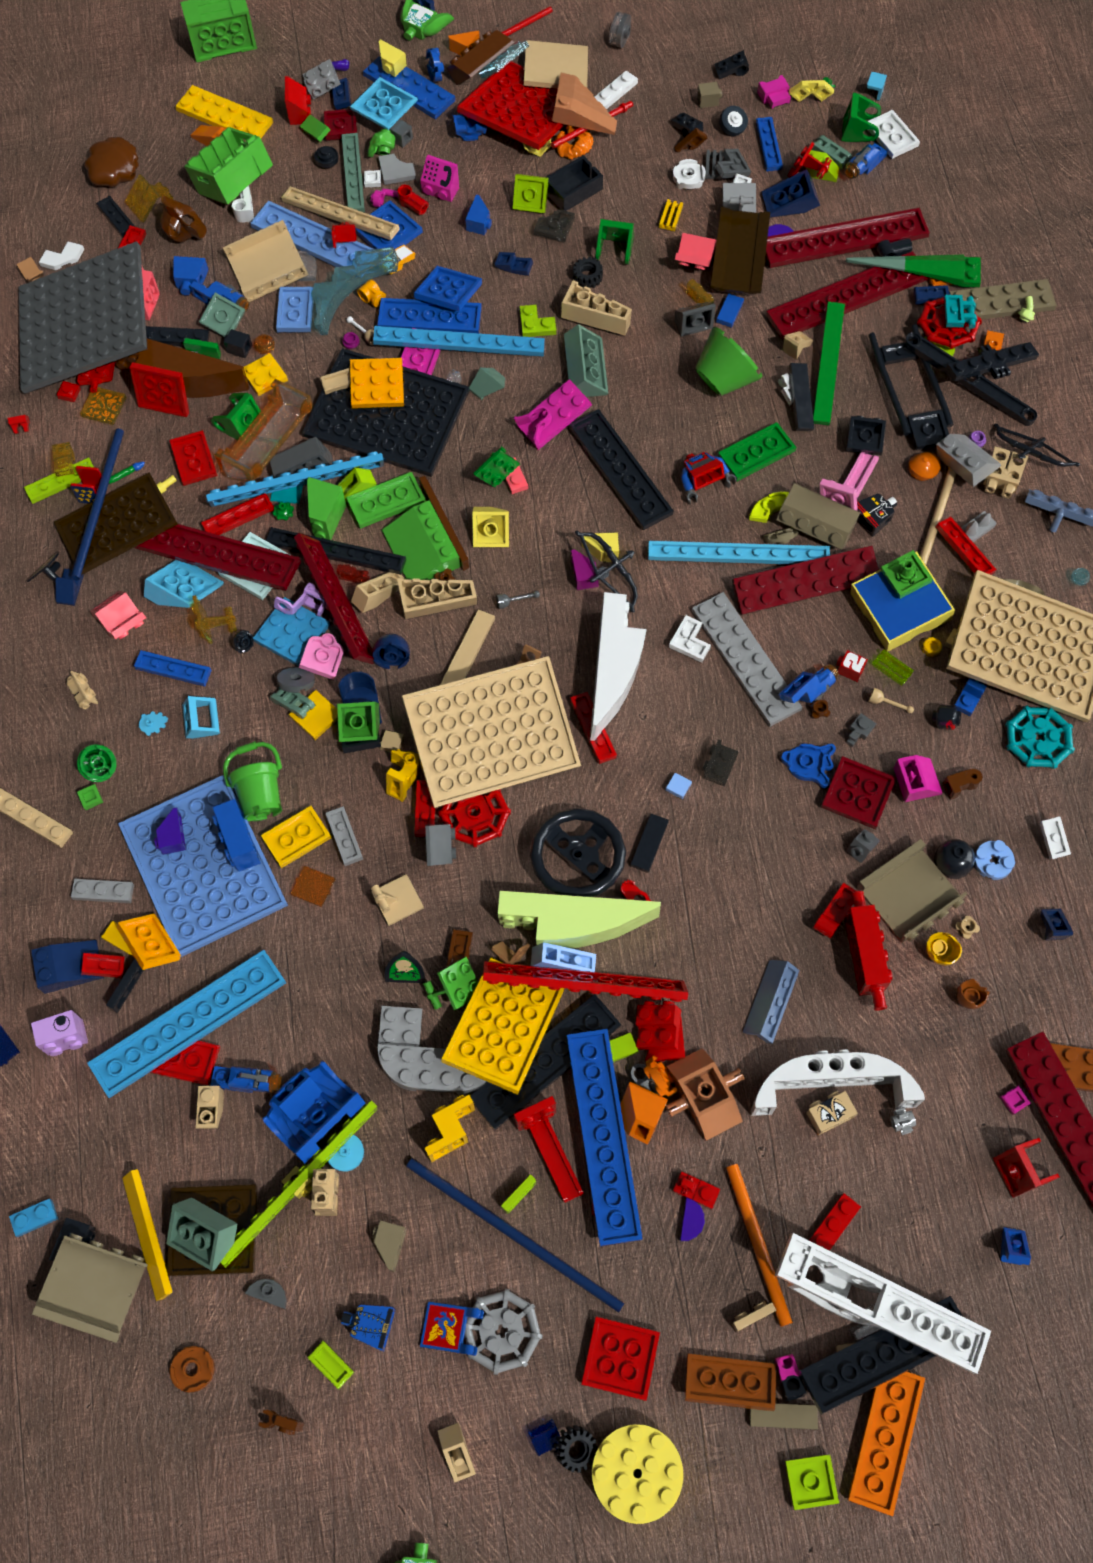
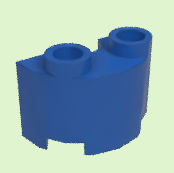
[453,115,487,141]

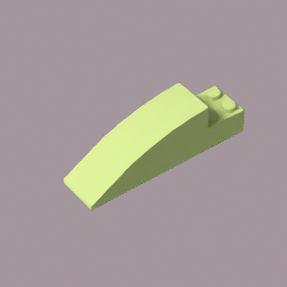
[498,891,661,949]

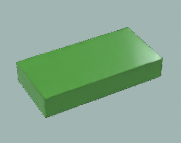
[300,115,330,142]

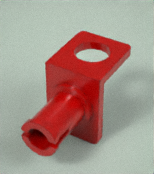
[332,222,357,248]

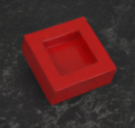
[57,381,81,403]

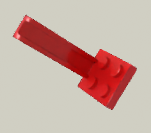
[514,1096,584,1203]

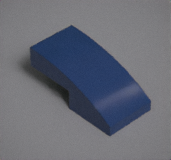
[495,252,533,276]

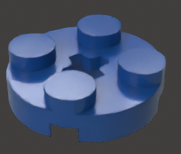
[426,48,444,82]

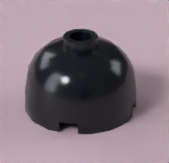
[934,839,975,879]

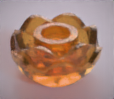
[254,334,275,354]

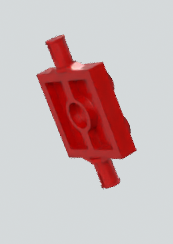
[77,361,115,393]

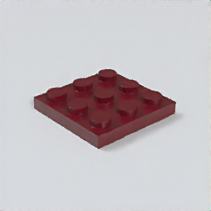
[821,756,896,830]

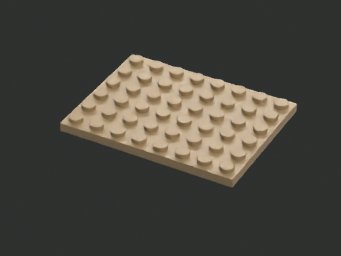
[946,570,1093,723]
[402,656,581,808]

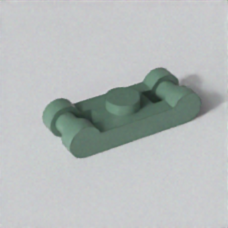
[811,135,852,170]
[269,686,316,719]

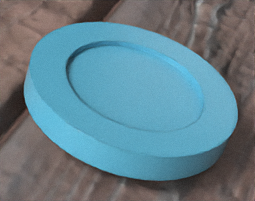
[327,1135,364,1172]

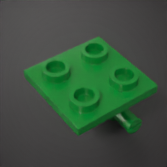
[474,446,520,487]

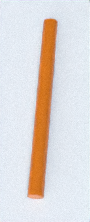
[726,1164,793,1327]

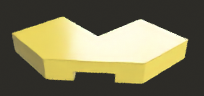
[789,80,834,102]

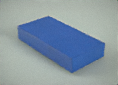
[716,293,744,328]

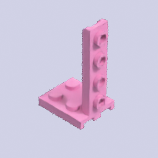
[820,452,879,511]

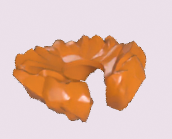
[555,125,594,160]

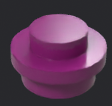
[342,332,360,349]

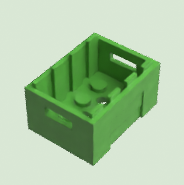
[180,0,257,62]
[184,127,273,204]

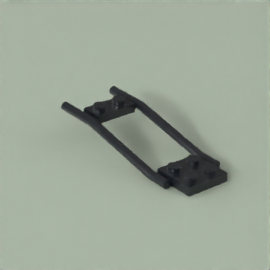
[868,324,954,450]

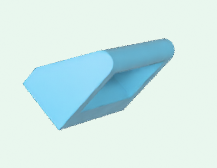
[182,696,220,739]

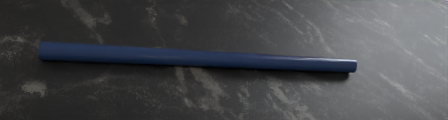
[71,428,124,580]

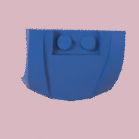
[263,1061,366,1164]

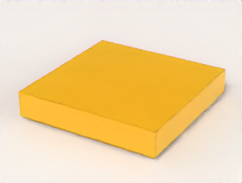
[289,690,338,740]

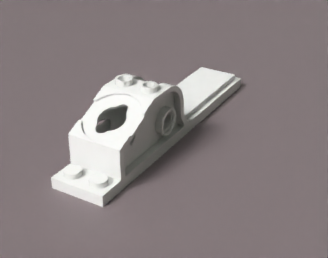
[775,1233,991,1374]

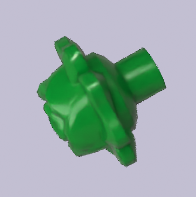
[273,502,294,521]

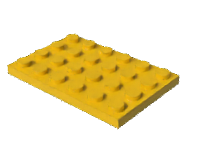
[441,958,565,1094]

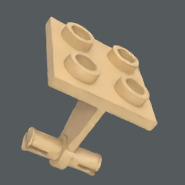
[371,874,424,926]

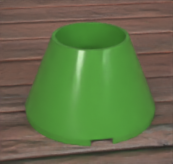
[695,326,763,396]

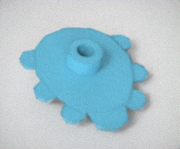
[139,711,168,736]

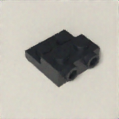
[846,416,886,455]

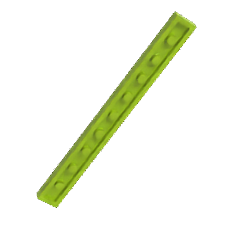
[220,1101,377,1268]

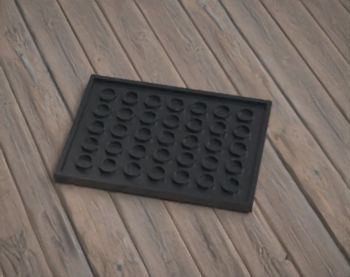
[302,348,470,477]

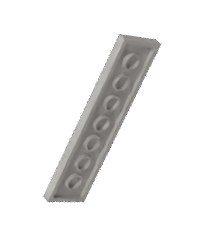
[692,592,802,727]

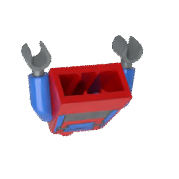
[681,452,736,505]

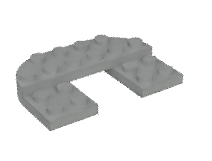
[378,1006,487,1094]

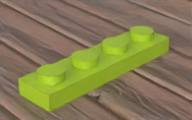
[24,458,94,504]

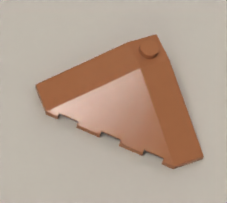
[552,72,617,135]

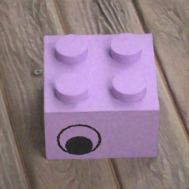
[31,1010,88,1056]

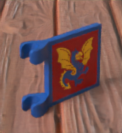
[420,1302,484,1356]

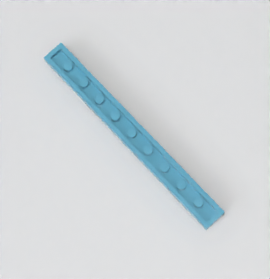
[648,541,830,564]

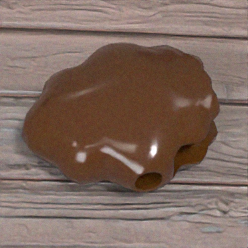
[85,137,139,187]

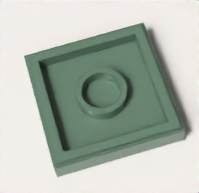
[199,292,246,337]

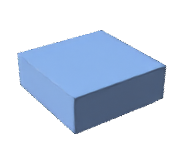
[666,773,692,799]

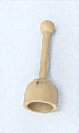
[868,688,914,713]

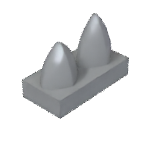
[961,511,997,542]

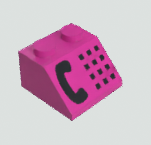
[421,155,459,202]

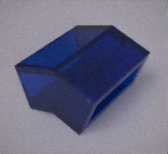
[528,1419,561,1456]

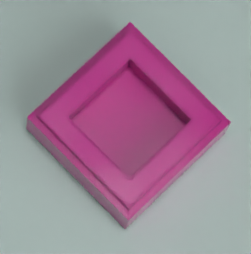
[1000,1086,1030,1115]

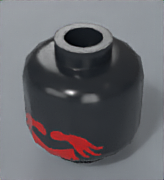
[932,705,961,730]

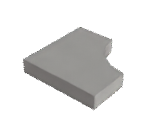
[378,154,416,185]

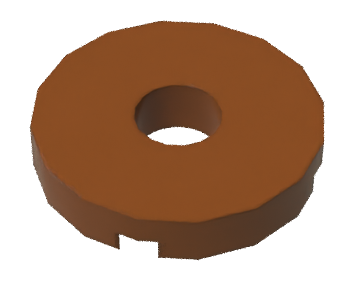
[170,1346,215,1393]

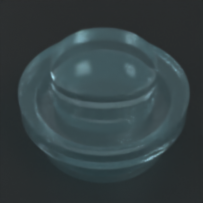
[1071,568,1090,586]

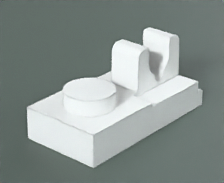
[1040,817,1071,859]

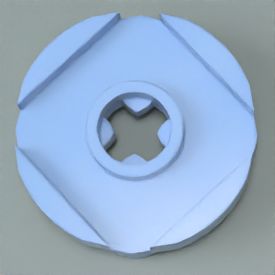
[974,840,1015,880]

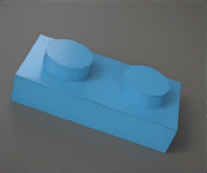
[9,1198,58,1237]

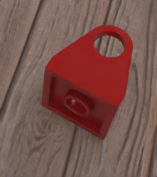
[993,1138,1060,1198]

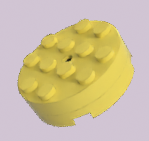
[592,1425,683,1524]

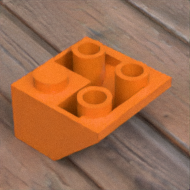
[620,1082,668,1145]

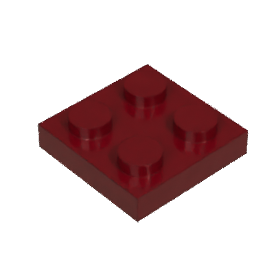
[324,109,357,140]

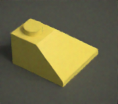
[473,507,509,547]

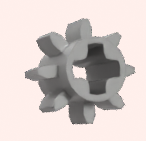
[890,1107,916,1135]

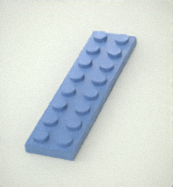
[250,201,380,279]

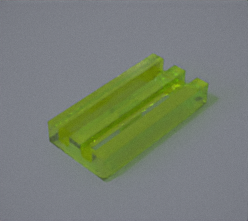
[872,650,914,686]

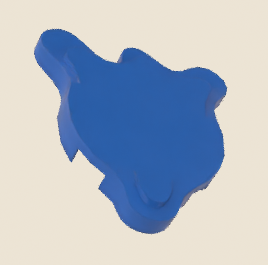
[781,744,836,789]

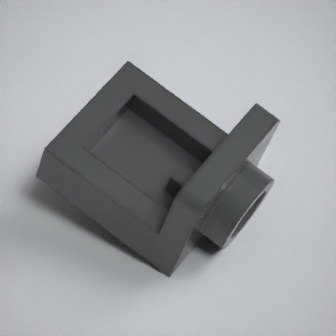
[846,829,880,863]

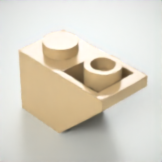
[196,1086,224,1129]

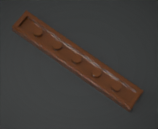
[419,476,469,571]

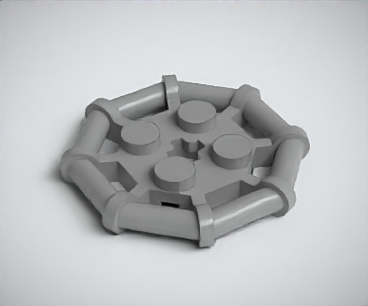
[464,1288,543,1375]

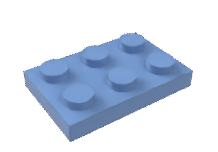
[276,287,314,332]

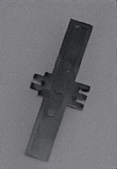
[945,342,1039,381]

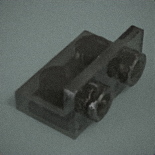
[702,739,739,787]

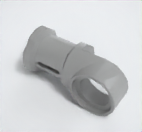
[631,1064,663,1097]

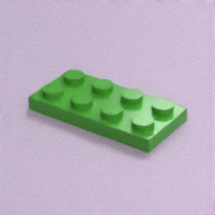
[346,472,426,529]

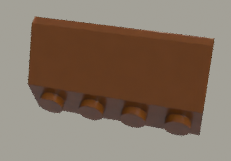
[446,30,514,85]

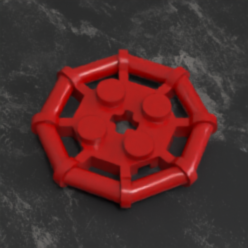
[917,297,982,349]
[439,789,511,848]

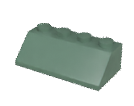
[564,324,608,397]

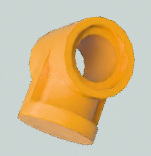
[357,279,386,307]

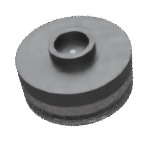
[609,12,631,48]

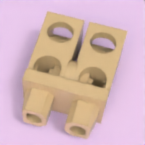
[983,446,1028,499]
[311,1169,339,1216]

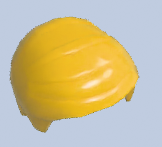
[926,932,962,966]

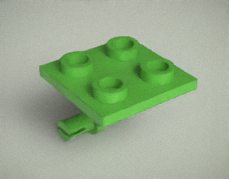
[423,957,478,1010]

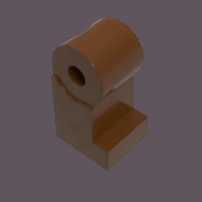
[942,769,983,800]

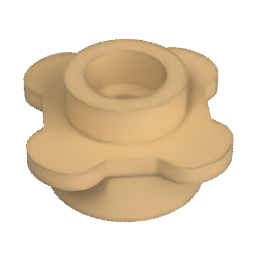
[955,916,980,939]

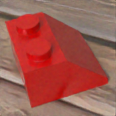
[285,76,312,125]

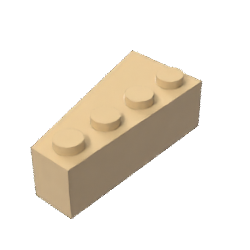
[561,280,632,336]
[397,578,477,619]

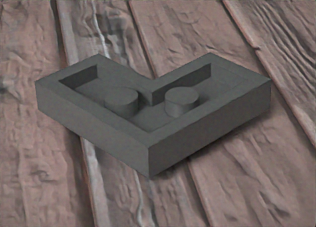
[715,149,751,178]

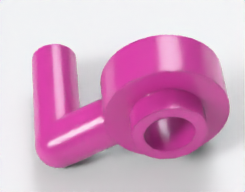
[371,188,398,208]

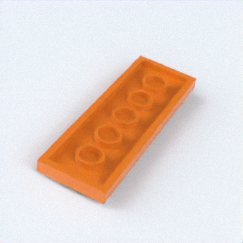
[847,1372,925,1516]

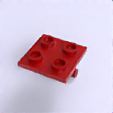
[787,142,832,179]

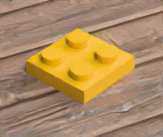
[244,353,288,396]

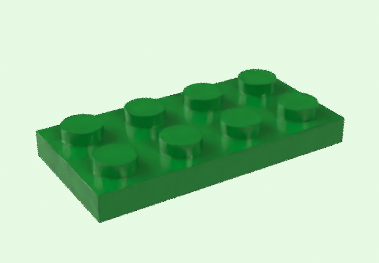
[718,422,796,482]

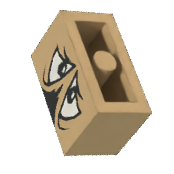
[806,1091,858,1136]

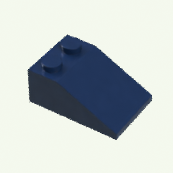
[762,169,820,217]
[31,940,104,994]

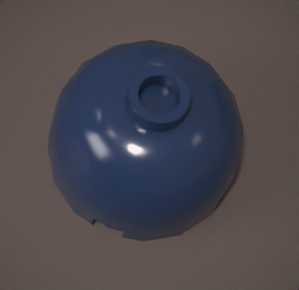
[373,634,410,669]

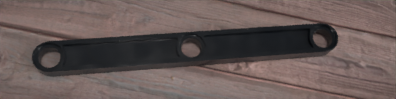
[904,332,1037,426]

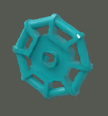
[1005,705,1075,769]

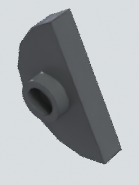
[245,1279,287,1310]

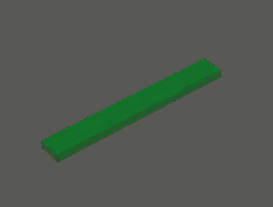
[813,302,845,426]

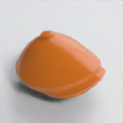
[908,452,941,481]

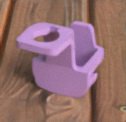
[274,582,327,617]

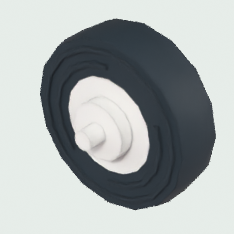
[719,106,748,136]

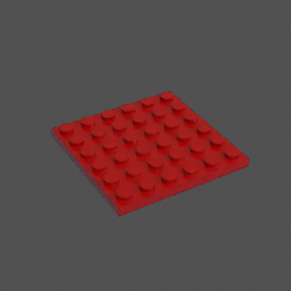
[457,60,565,150]

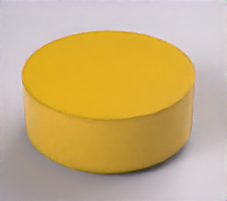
[922,637,942,657]

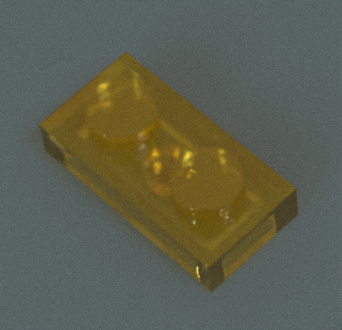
[686,279,714,304]

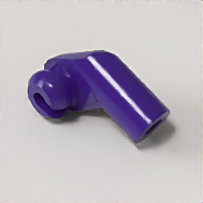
[332,59,350,71]

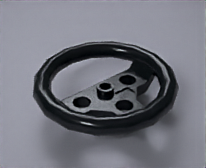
[530,808,626,897]

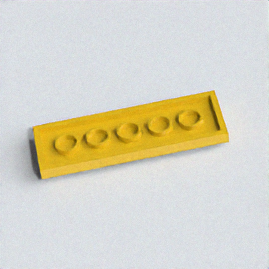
[175,85,273,138]

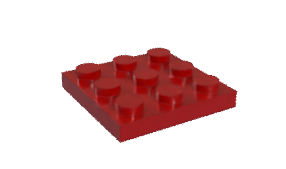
[130,362,189,417]
[581,1317,660,1401]

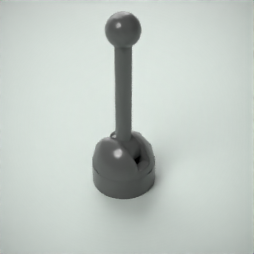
[496,591,540,609]

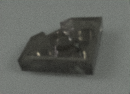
[534,209,575,242]

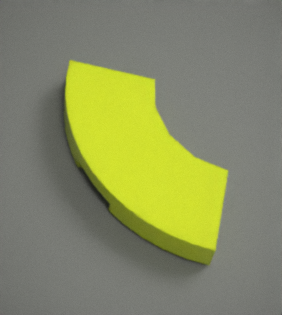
[749,492,789,523]

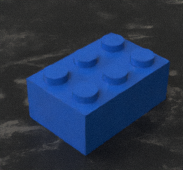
[212,799,261,872]

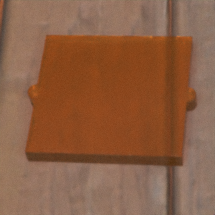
[291,866,336,907]

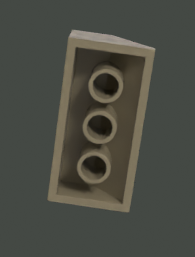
[776,483,861,550]

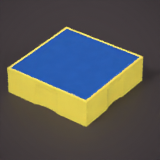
[850,551,955,652]

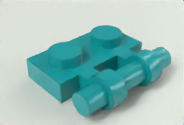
[944,295,977,329]

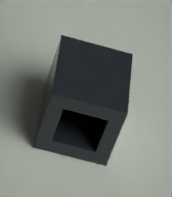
[224,329,253,358]

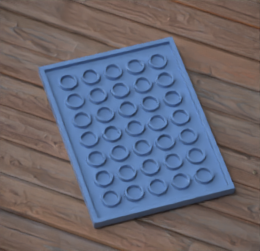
[118,775,288,958]

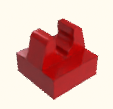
[7,415,30,434]

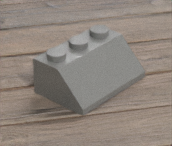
[936,434,1001,487]

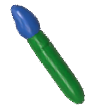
[109,461,145,484]

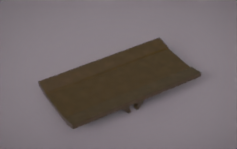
[711,207,770,294]

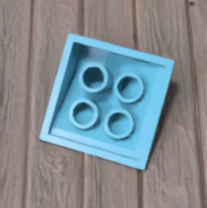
[350,77,418,130]
[144,560,224,608]

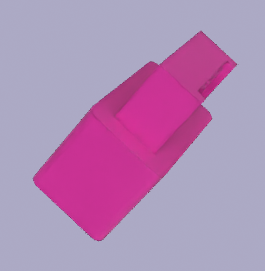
[757,75,791,109]

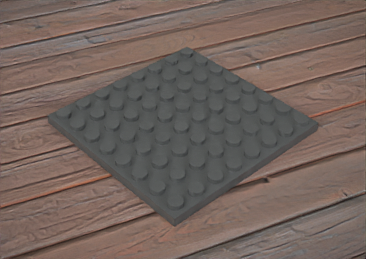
[19,241,147,394]

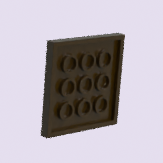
[167,1184,257,1277]

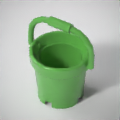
[223,741,282,821]

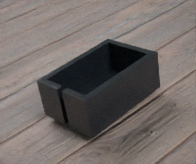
[545,155,603,212]

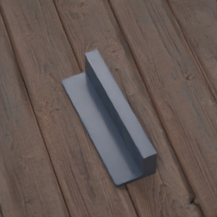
[743,960,800,1043]

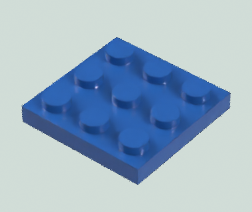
[355,200,423,258]
[414,266,482,311]

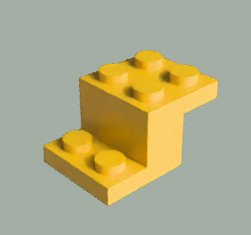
[425,1095,475,1162]

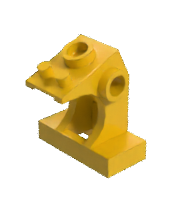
[386,749,419,802]

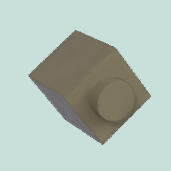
[697,82,722,108]

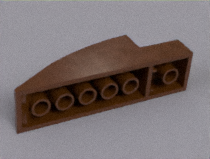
[115,339,250,398]

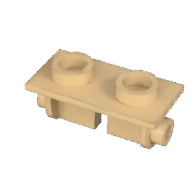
[67,671,98,709]

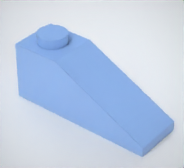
[531,942,596,972]

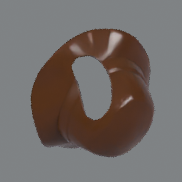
[160,196,207,243]

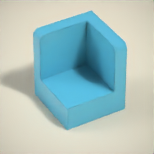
[867,72,887,101]

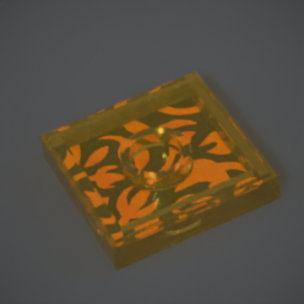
[80,387,127,425]

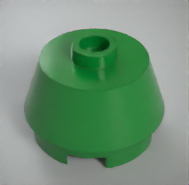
[77,744,116,782]

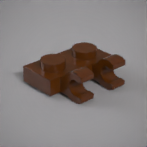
[258,1410,305,1435]

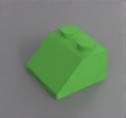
[337,702,380,742]

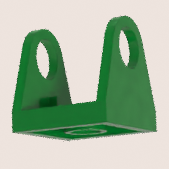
[841,93,881,142]
[596,219,634,265]
[211,393,266,444]

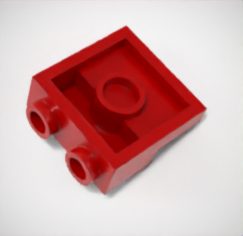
[636,1001,681,1050]

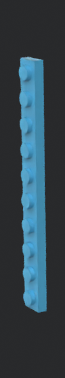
[373,326,545,357]

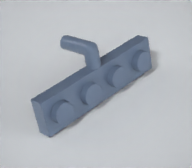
[1025,489,1093,532]

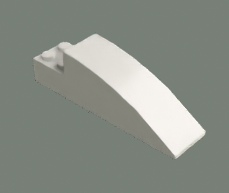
[590,592,646,741]

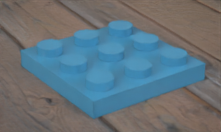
[253,597,330,667]

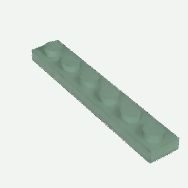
[342,133,365,212]

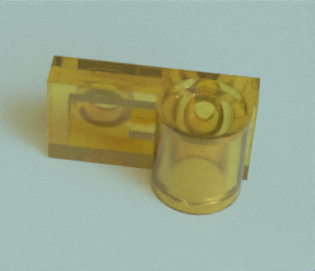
[52,442,75,477]

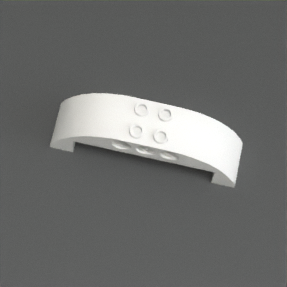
[751,1050,925,1116]

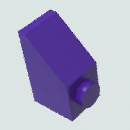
[154,808,186,855]

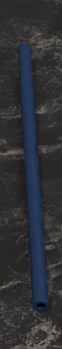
[406,1158,625,1313]

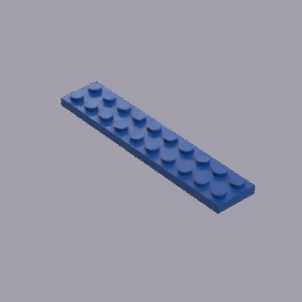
[567,1029,643,1247]

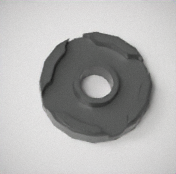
[277,667,315,693]

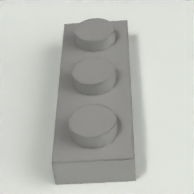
[326,806,363,866]
[71,879,134,903]

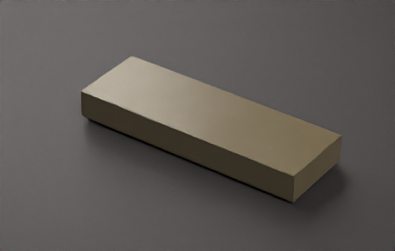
[750,1404,818,1430]

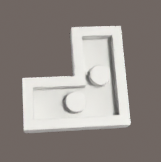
[669,615,711,663]

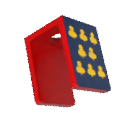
[70,466,102,504]

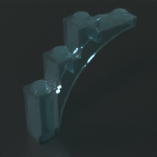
[311,247,399,335]

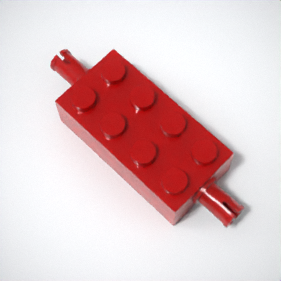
[844,891,892,1011]

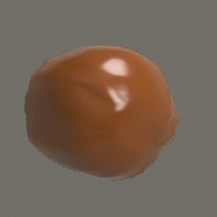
[956,978,990,1010]

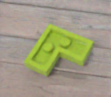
[520,305,556,337]

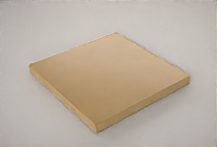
[524,40,588,89]

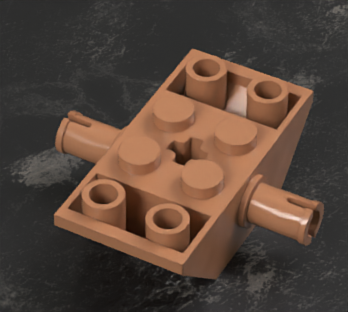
[665,1048,745,1141]

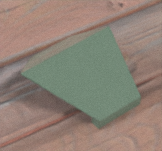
[470,367,505,400]

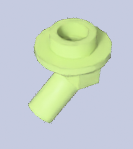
[1018,296,1035,322]

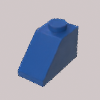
[465,195,492,235]

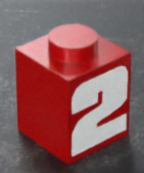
[836,650,868,682]

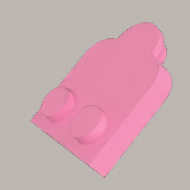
[299,633,344,680]

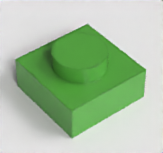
[77,784,104,810]

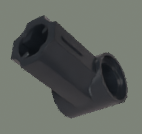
[876,238,913,257]

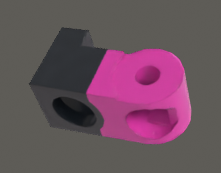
[775,1354,807,1402]

